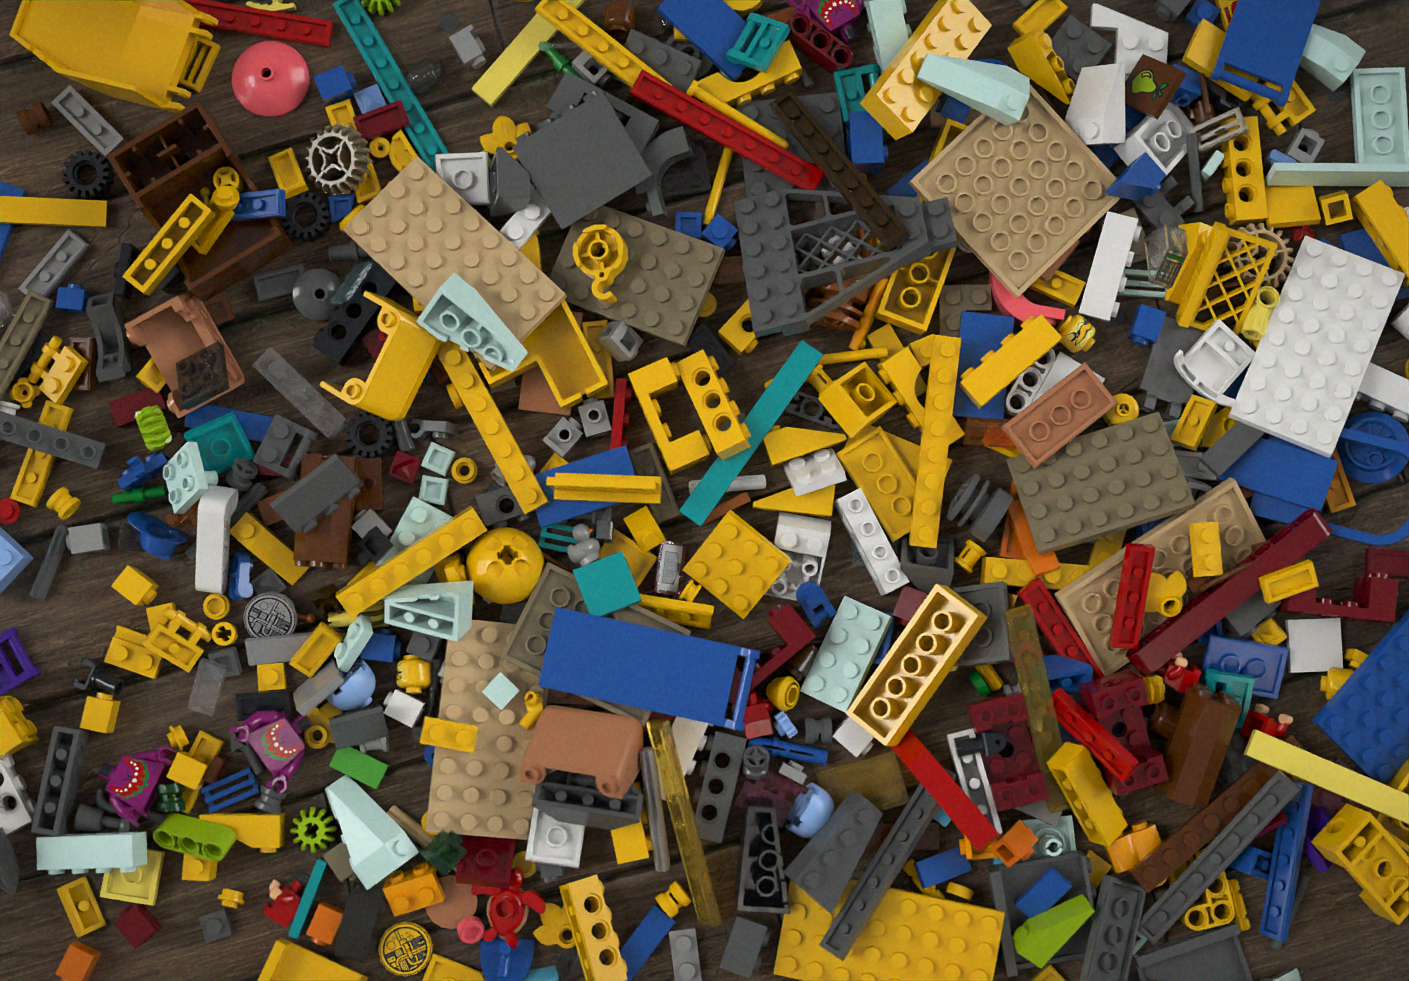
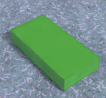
[329,746,389,789]

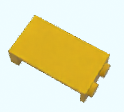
[258,937,368,981]

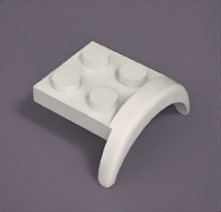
[1174,319,1255,407]

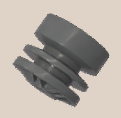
[945,472,1013,542]

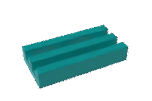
[538,524,595,553]

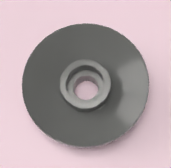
[292,269,345,321]

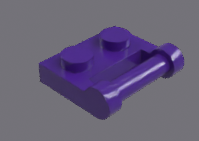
[0,627,41,696]

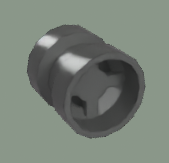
[804,717,832,744]

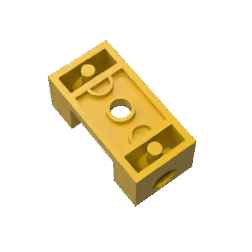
[628,357,712,476]
[1311,803,1409,925]

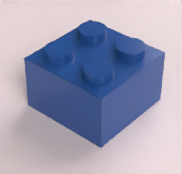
[846,111,888,175]

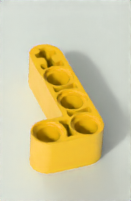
[1179,836,1235,931]

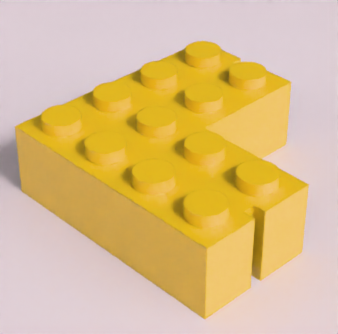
[474,299,609,412]

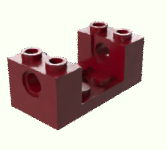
[1276,563,1398,623]
[728,603,816,705]
[1078,669,1168,796]
[966,691,1050,812]

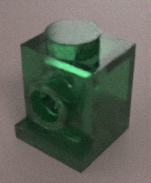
[419,829,468,876]

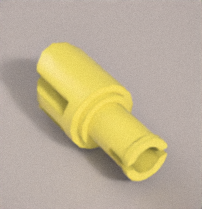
[328,601,389,629]

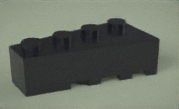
[734,797,790,914]

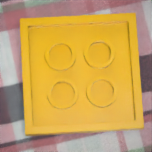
[683,510,792,619]

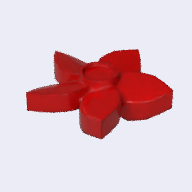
[1286,225,1314,242]

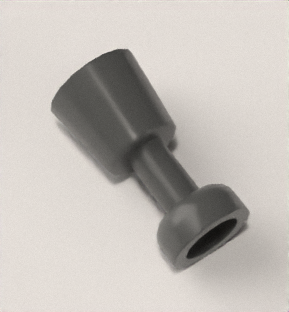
[75,804,135,832]

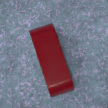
[785,13,853,74]

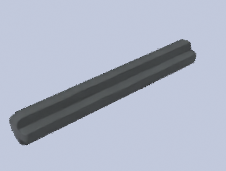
[185,482,269,562]

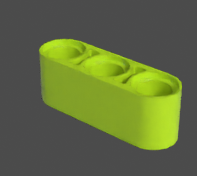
[153,813,237,862]

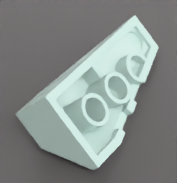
[416,273,528,372]
[325,775,419,890]

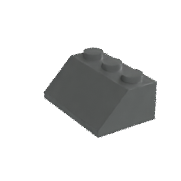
[269,454,364,534]

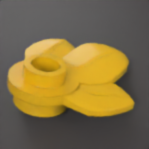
[480,116,531,161]
[1145,570,1187,617]
[304,702,343,749]
[533,903,576,949]

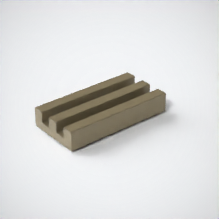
[1189,107,1249,154]

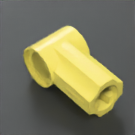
[1240,286,1280,341]

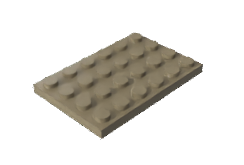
[549,205,725,347]
[1006,411,1195,556]
[500,562,691,728]

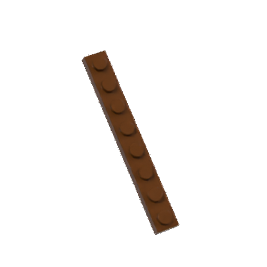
[1128,734,1304,893]

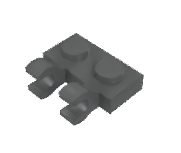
[1130,176,1195,239]

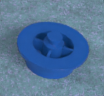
[1336,412,1409,484]

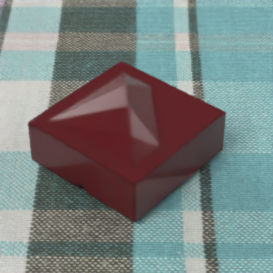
[388,450,423,484]

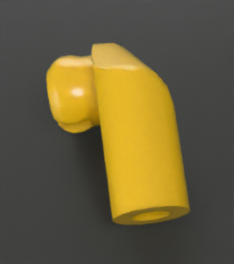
[518,690,544,731]

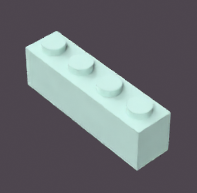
[36,832,147,874]

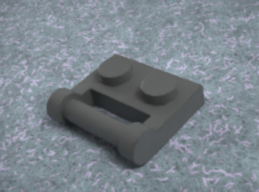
[253,414,319,482]

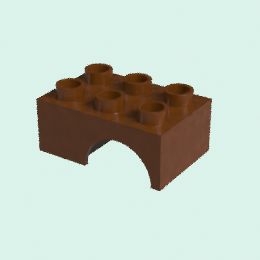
[107,100,294,301]

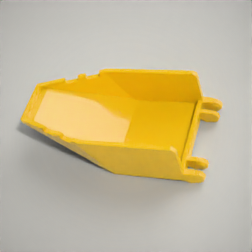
[9,0,218,113]

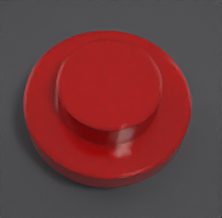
[0,498,21,525]

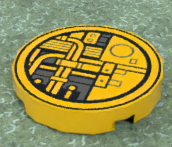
[378,921,433,976]

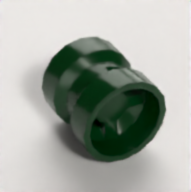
[157,783,186,812]

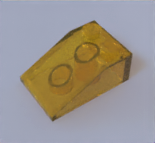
[815,749,909,811]

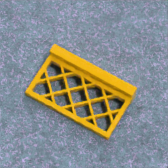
[1175,221,1278,336]
[546,473,662,504]

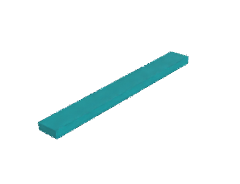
[332,0,449,173]
[679,340,823,527]

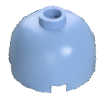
[326,659,376,711]
[785,782,834,838]

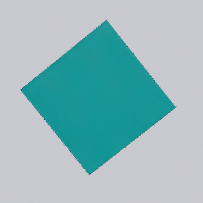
[184,411,256,474]
[572,551,642,617]

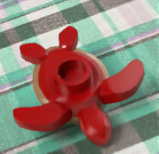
[471,867,546,949]

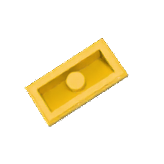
[57,876,107,938]

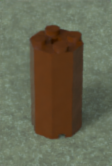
[293,454,358,570]
[1153,682,1242,808]

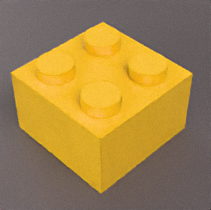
[818,361,898,439]

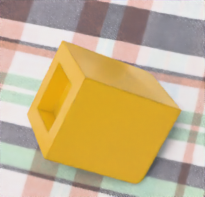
[167,751,207,790]

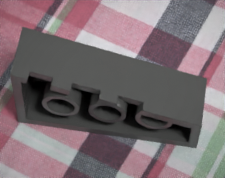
[784,790,883,914]

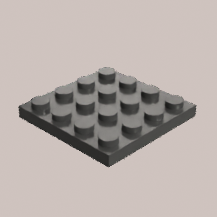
[736,92,846,202]

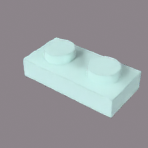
[334,614,373,673]

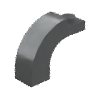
[635,126,694,221]
[86,292,131,382]

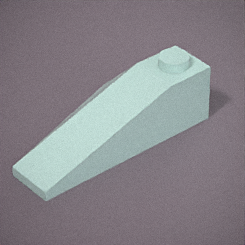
[1299,24,1366,91]
[916,53,1030,126]

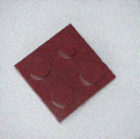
[455,835,517,889]

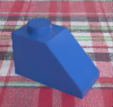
[1105,152,1166,201]
[1030,654,1093,699]
[1228,845,1273,880]

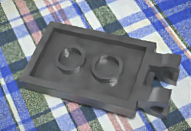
[1137,316,1205,421]

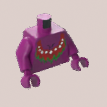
[787,0,864,44]
[229,710,313,794]
[98,746,177,827]

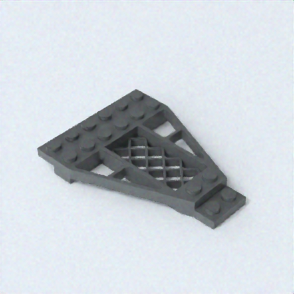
[734,188,958,337]

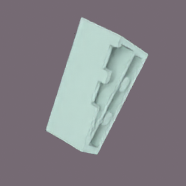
[863,0,912,76]
[385,581,473,642]

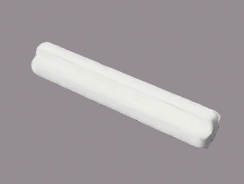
[689,474,766,494]

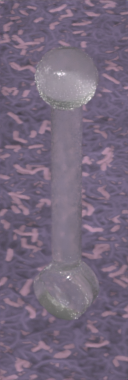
[538,41,583,51]

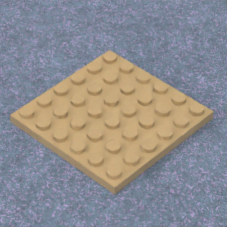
[908,85,1121,298]

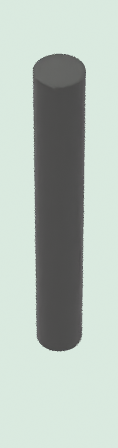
[1186,133,1204,212]
[1270,873,1311,951]

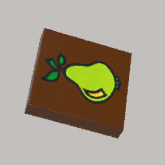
[1125,54,1186,120]

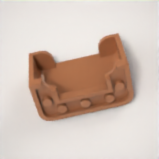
[124,291,245,419]
[520,705,643,799]

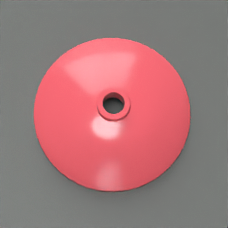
[232,41,310,118]

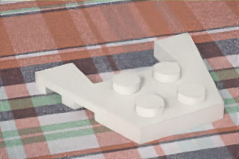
[1090,3,1168,81]

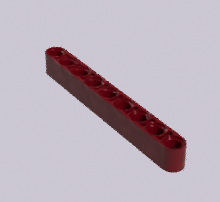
[1126,508,1332,677]

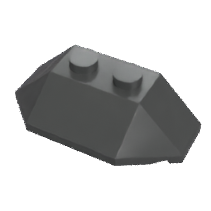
[532,770,644,830]

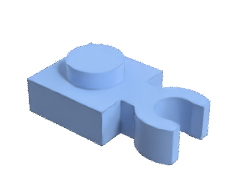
[773,711,798,739]

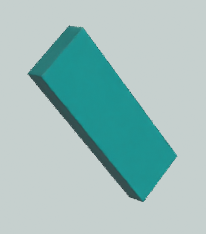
[288,856,329,939]

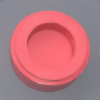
[457,916,485,944]

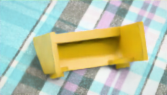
[319,291,442,422]

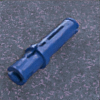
[747,737,828,766]

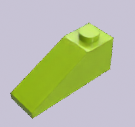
[1012,894,1095,968]

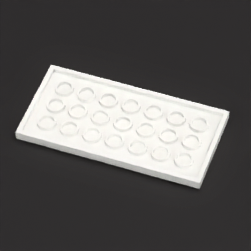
[1228,235,1405,458]

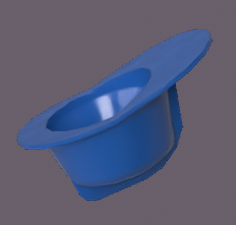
[127,512,188,561]

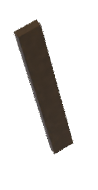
[770,90,910,251]

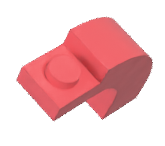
[989,271,1065,327]

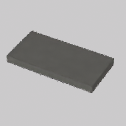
[1079,875,1146,981]

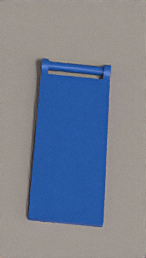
[1210,0,1321,107]
[539,607,761,731]

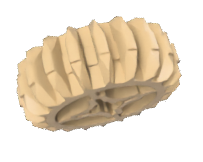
[1222,223,1294,289]

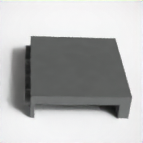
[512,90,654,229]
[986,850,1097,977]
[1132,921,1253,981]

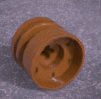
[807,278,870,331]

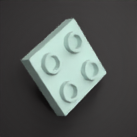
[163,442,218,514]
[1020,814,1076,859]

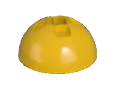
[466,527,545,604]

